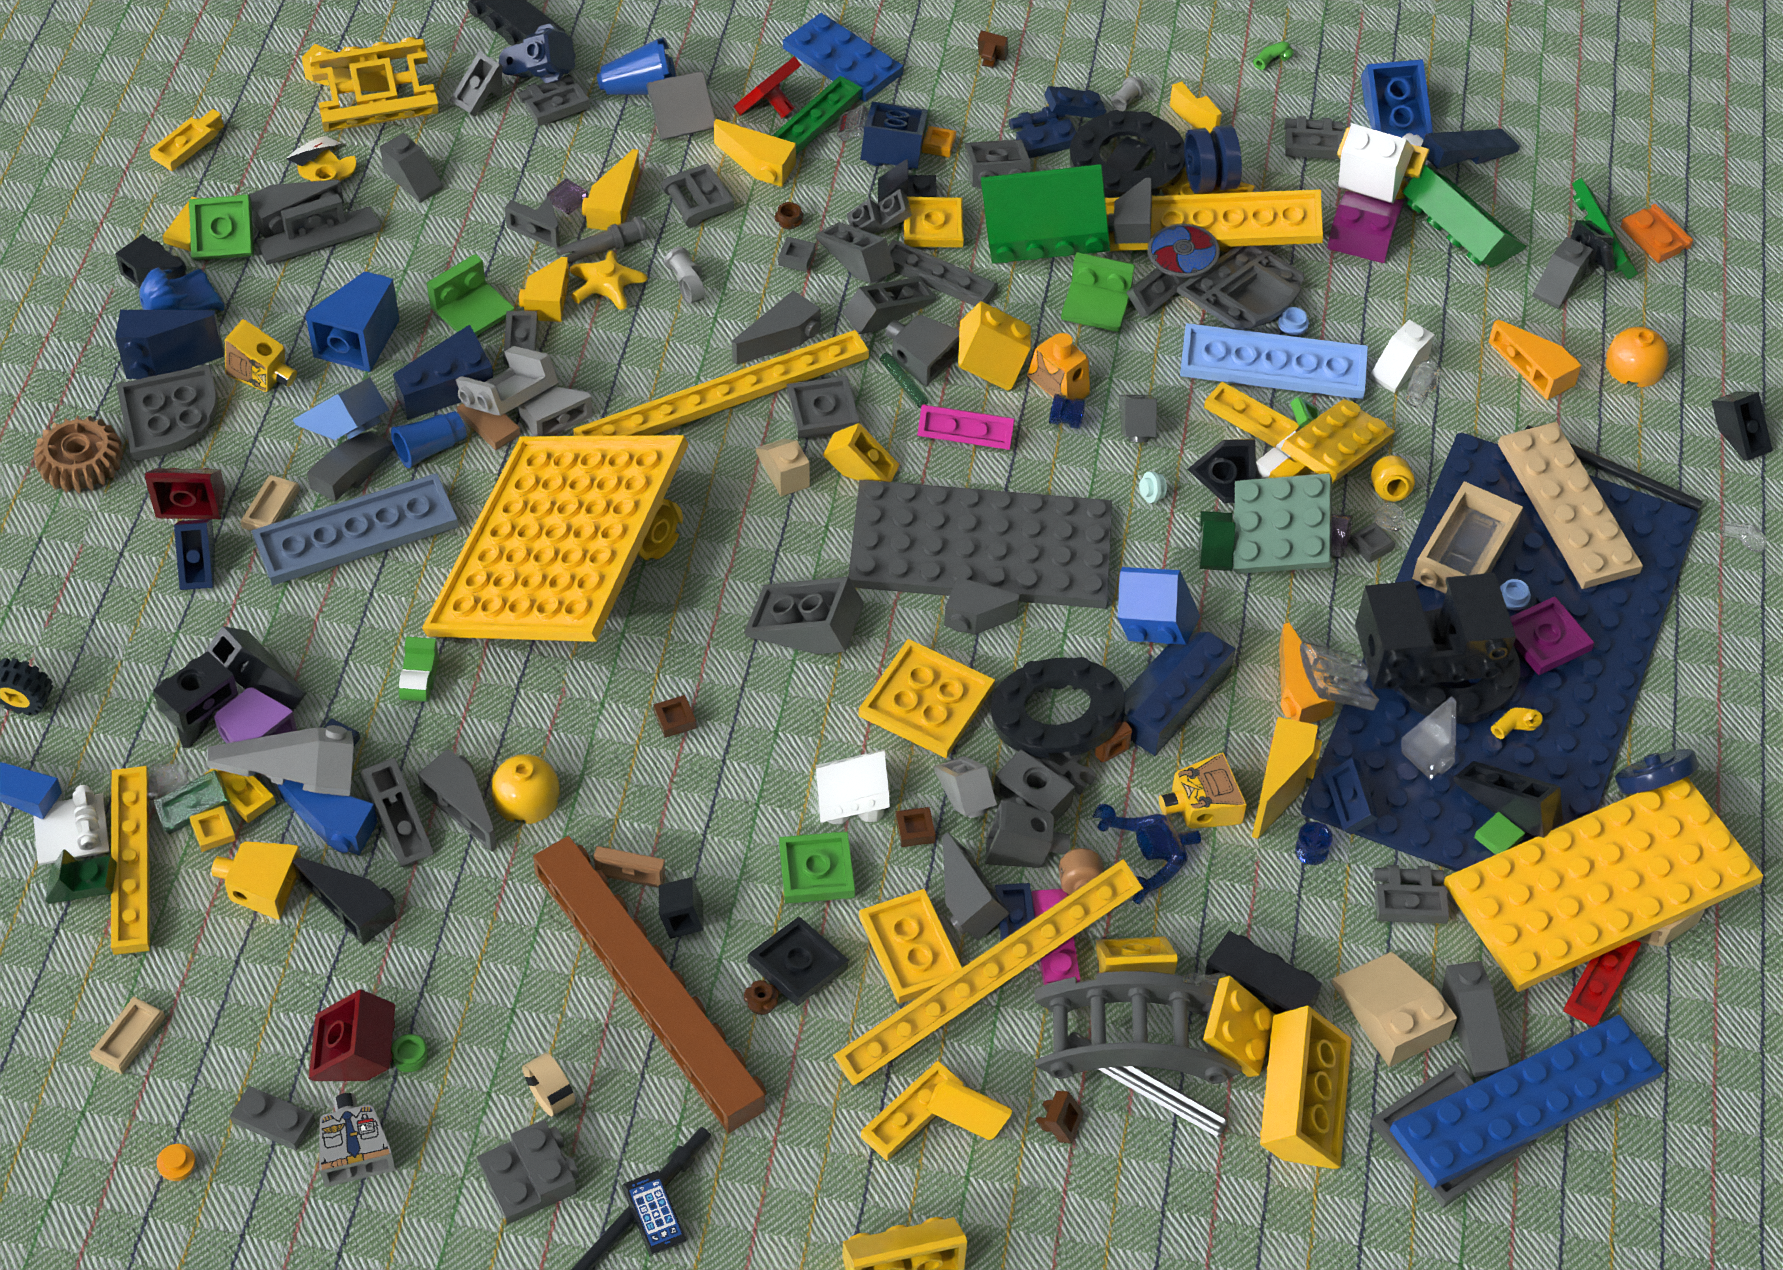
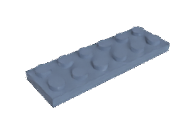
[251,473,459,586]

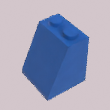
[305,271,400,372]

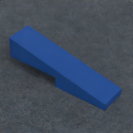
[0,762,62,819]

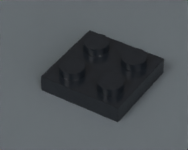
[747,916,849,1006]

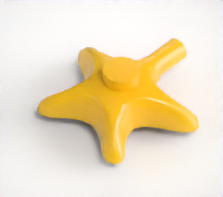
[569,250,648,310]

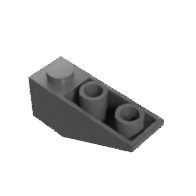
[249,180,344,238]

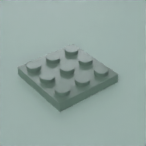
[1233,473,1332,574]

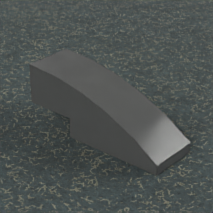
[307,431,394,502]

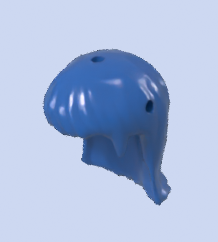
[139,267,225,311]

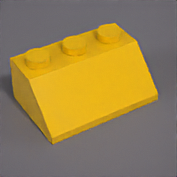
[842,1217,967,1270]

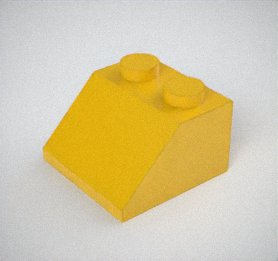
[958,301,1031,391]

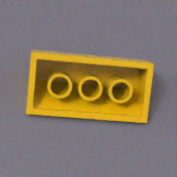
[1260,1006,1352,1169]

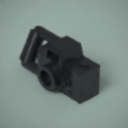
[1570,220,1616,272]

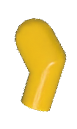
[1491,707,1543,739]

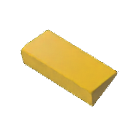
[927,1078,1013,1140]

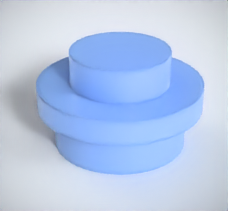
[1278,307,1309,335]
[1500,579,1531,610]

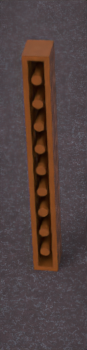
[533,835,767,1134]

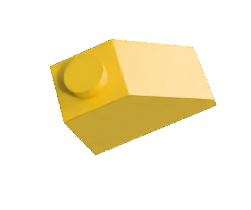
[519,257,569,322]
[823,423,900,482]

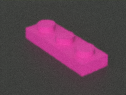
[917,404,1015,450]
[1031,889,1080,985]

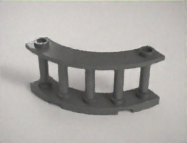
[1035,971,1242,1084]

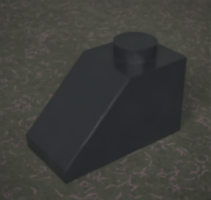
[1711,391,1773,461]

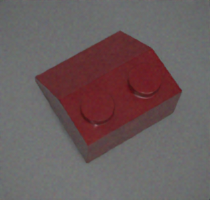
[145,468,226,519]
[308,989,395,1081]

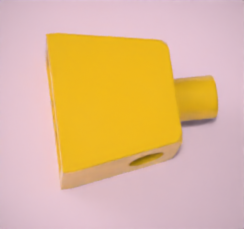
[212,841,301,920]

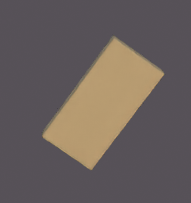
[240,475,300,531]
[90,996,166,1074]

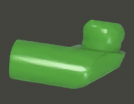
[1253,41,1294,70]

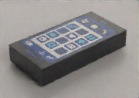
[621,1170,687,1257]

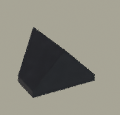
[1187,439,1256,503]

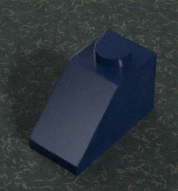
[174,519,215,590]

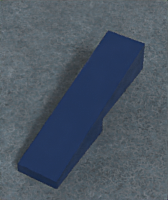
[1421,129,1520,169]

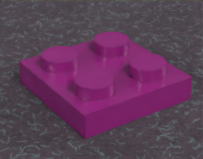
[1510,596,1594,675]

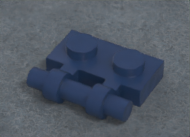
[1009,106,1077,159]

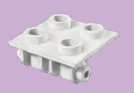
[33,785,110,865]

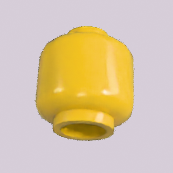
[1371,455,1415,502]

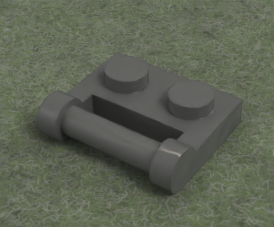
[661,163,734,228]

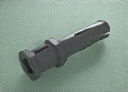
[556,216,647,263]

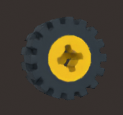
[0,658,53,715]

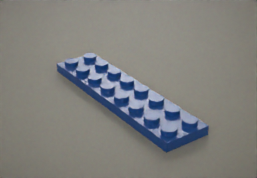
[1389,1015,1664,1189]

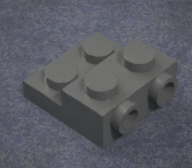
[964,139,1031,189]
[477,1119,579,1225]

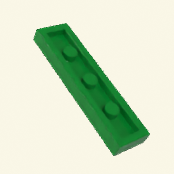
[772,76,862,155]
[1572,177,1639,280]

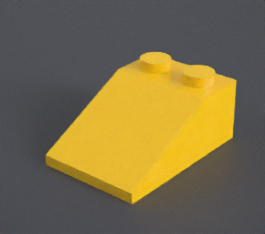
[1252,717,1322,839]

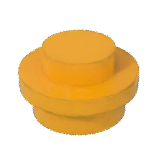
[157,1144,196,1181]

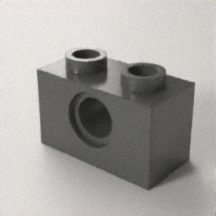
[994,750,1075,825]

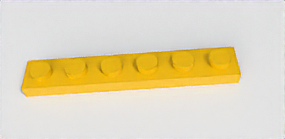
[111,766,150,955]

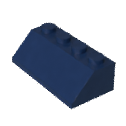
[1122,631,1236,756]

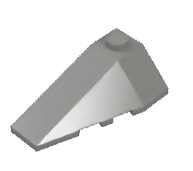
[207,725,354,796]

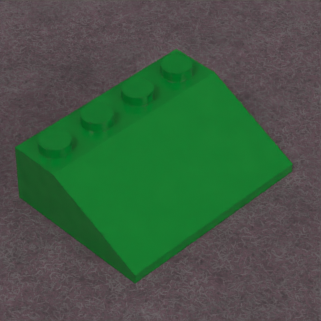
[981,164,1110,264]

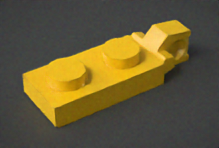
[149,109,224,171]

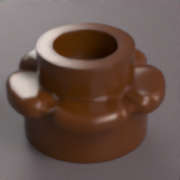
[775,202,804,229]
[744,980,779,1015]

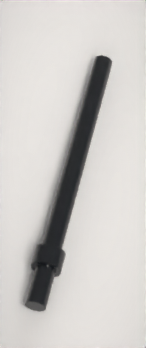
[1525,425,1703,512]
[571,1127,711,1270]

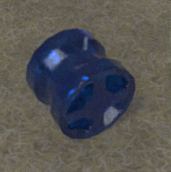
[1295,822,1333,865]

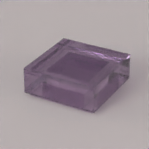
[546,178,588,215]

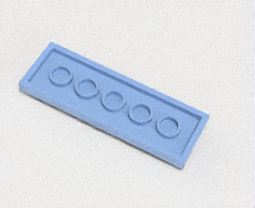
[1180,323,1368,399]

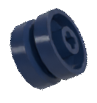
[1184,125,1242,194]

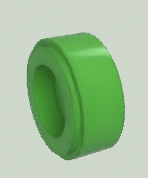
[391,1034,428,1072]

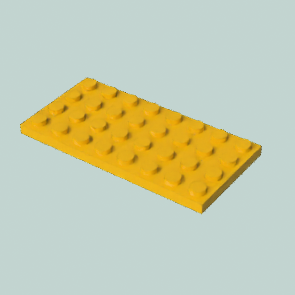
[1444,777,1763,992]

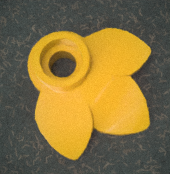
[297,149,357,182]

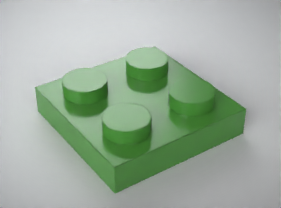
[189,195,254,261]
[779,831,855,904]

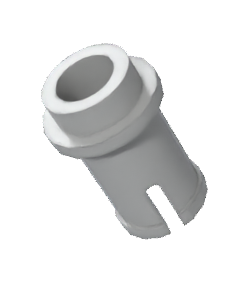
[1111,76,1144,111]

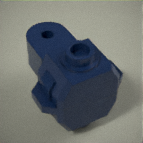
[499,23,576,84]

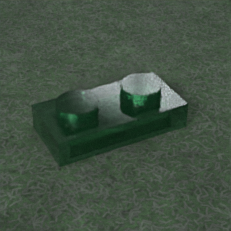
[153,770,231,835]

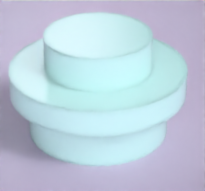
[1139,471,1167,503]

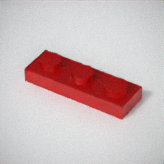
[1563,940,1641,1027]

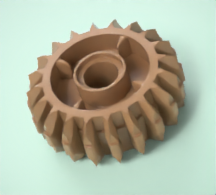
[34,415,123,494]

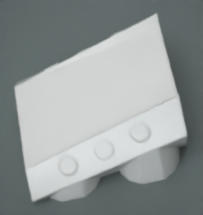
[816,750,890,824]

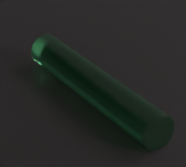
[879,352,928,408]

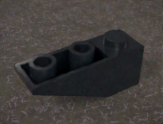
[204,626,307,712]

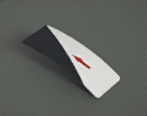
[286,136,341,166]

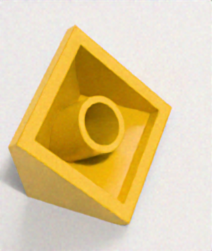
[1096,936,1177,975]

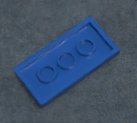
[783,13,904,102]

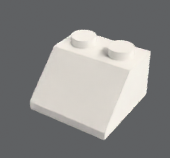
[1338,124,1414,204]

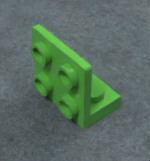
[1061,252,1135,332]
[427,254,514,336]

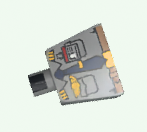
[319,1093,396,1187]

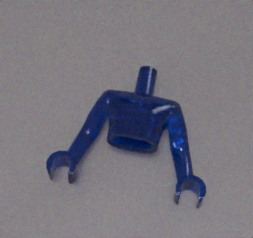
[1092,804,1201,904]

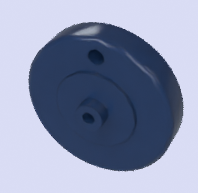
[1615,749,1699,794]

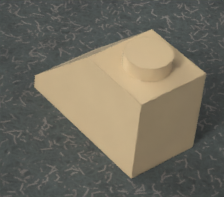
[756,439,810,497]

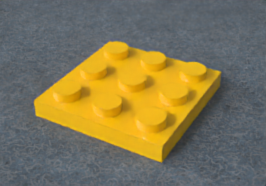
[858,639,995,759]

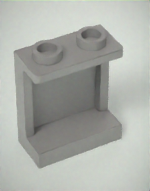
[456,346,559,416]

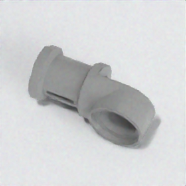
[664,246,705,304]

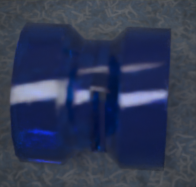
[1049,393,1086,430]

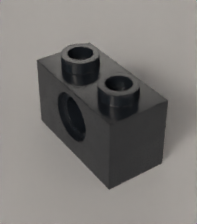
[153,651,238,733]

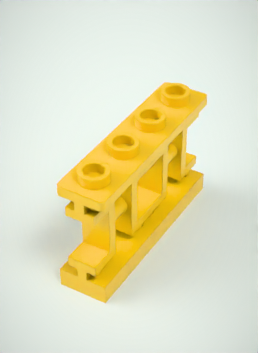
[309,37,438,132]

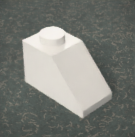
[1369,319,1435,393]

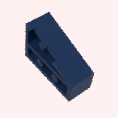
[393,324,493,420]

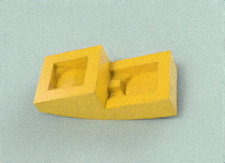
[1169,81,1222,133]

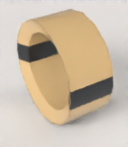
[522,1052,575,1117]

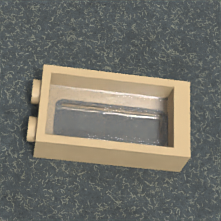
[1412,481,1523,594]

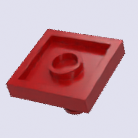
[733,56,801,119]

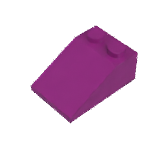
[1327,190,1405,263]

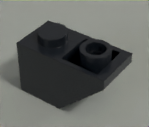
[115,234,187,288]

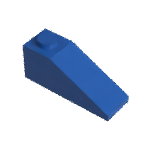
[278,780,378,855]

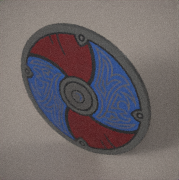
[1148,224,1220,278]

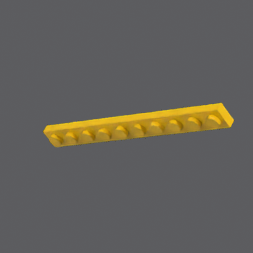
[573,330,869,436]
[833,859,1143,1086]

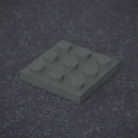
[1371,1063,1529,1208]

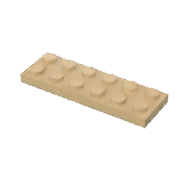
[1498,422,1643,589]

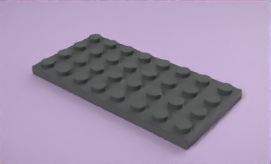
[848,479,1112,609]

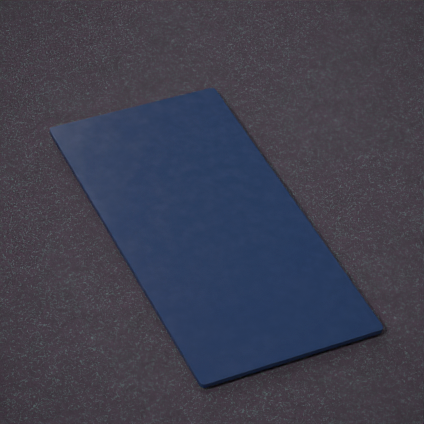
[1300,433,1698,872]

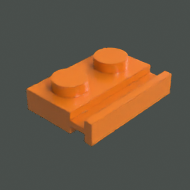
[1620,204,1693,264]

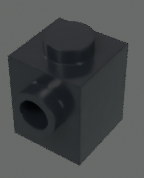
[659,877,704,939]

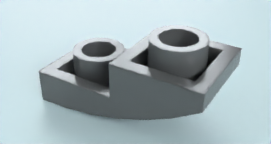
[847,189,912,234]

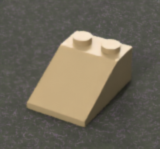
[1331,952,1457,1067]

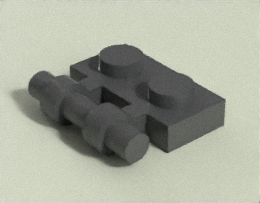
[517,74,590,126]
[1284,116,1344,159]
[1372,865,1449,924]

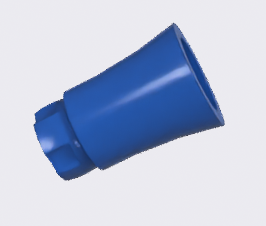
[391,411,467,469]

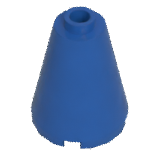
[597,37,676,95]

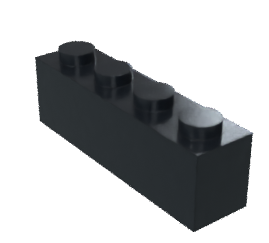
[467,0,565,46]

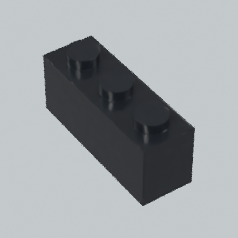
[1204,930,1322,1015]

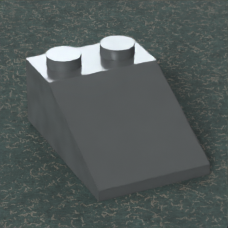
[744,577,864,654]

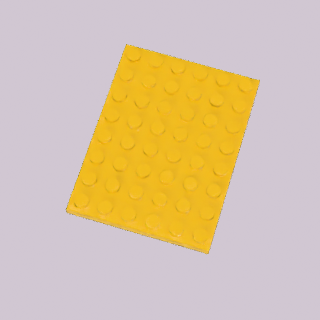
[422,435,689,642]

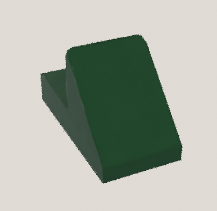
[1199,511,1236,571]
[45,849,117,904]

